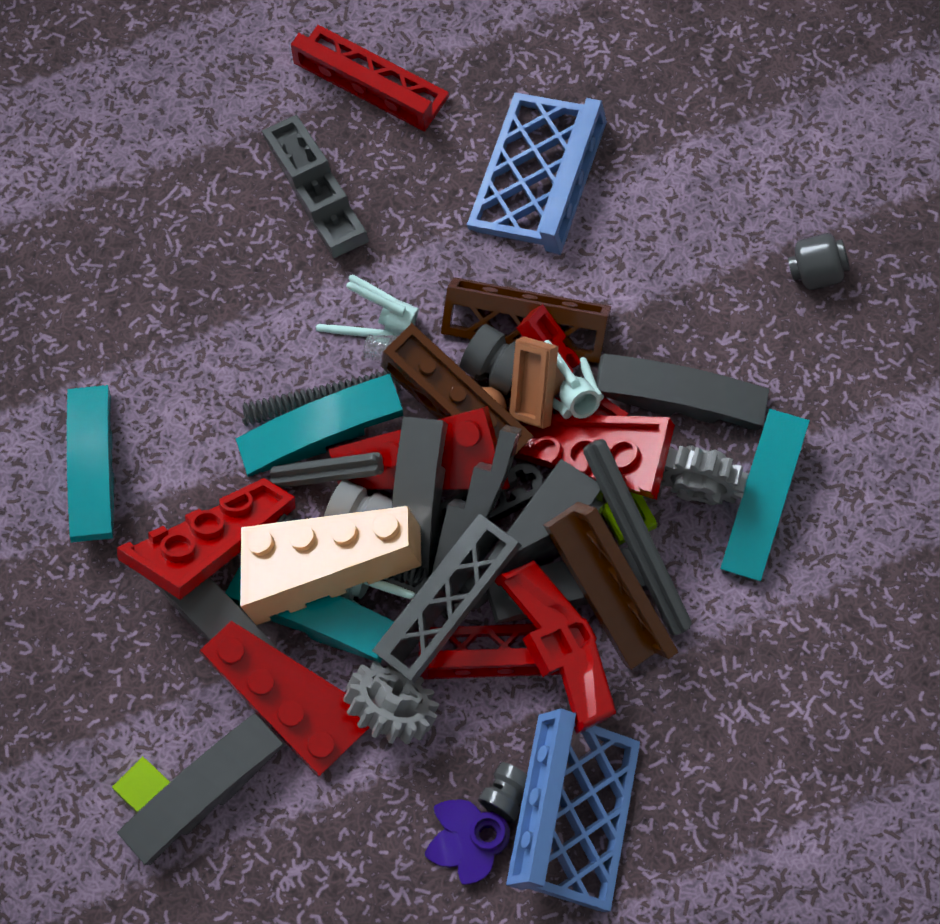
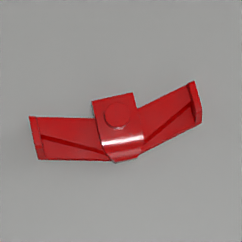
[494,561,616,734]

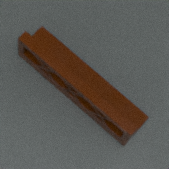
[440,277,612,363]
[380,323,533,458]
[543,502,679,670]

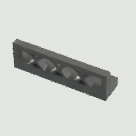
[372,513,522,683]

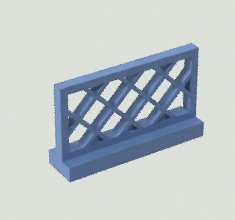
[467,92,607,255]
[506,708,640,912]

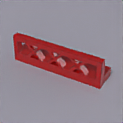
[291,25,449,132]
[418,622,589,679]

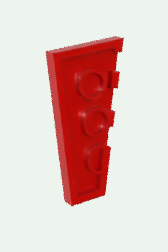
[515,414,675,500]
[117,478,295,600]
[199,620,370,777]

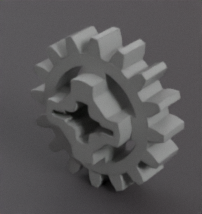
[661,446,748,505]
[343,661,439,744]

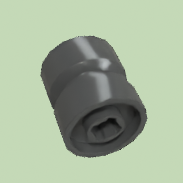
[460,324,515,398]

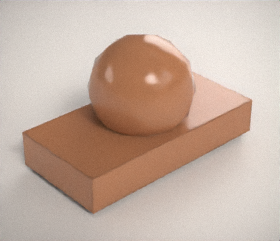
[509,336,565,429]

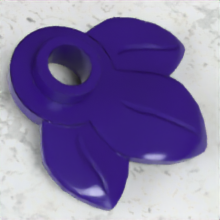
[425,799,510,885]

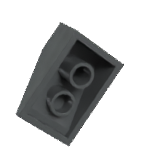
[488,459,605,575]

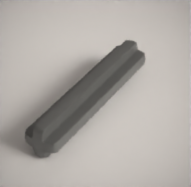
[270,452,384,488]

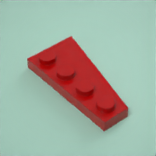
[328,406,510,489]

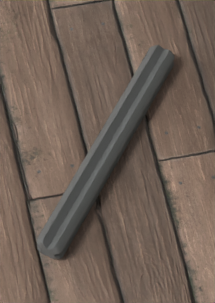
[583,439,692,636]

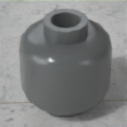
[788,233,850,290]

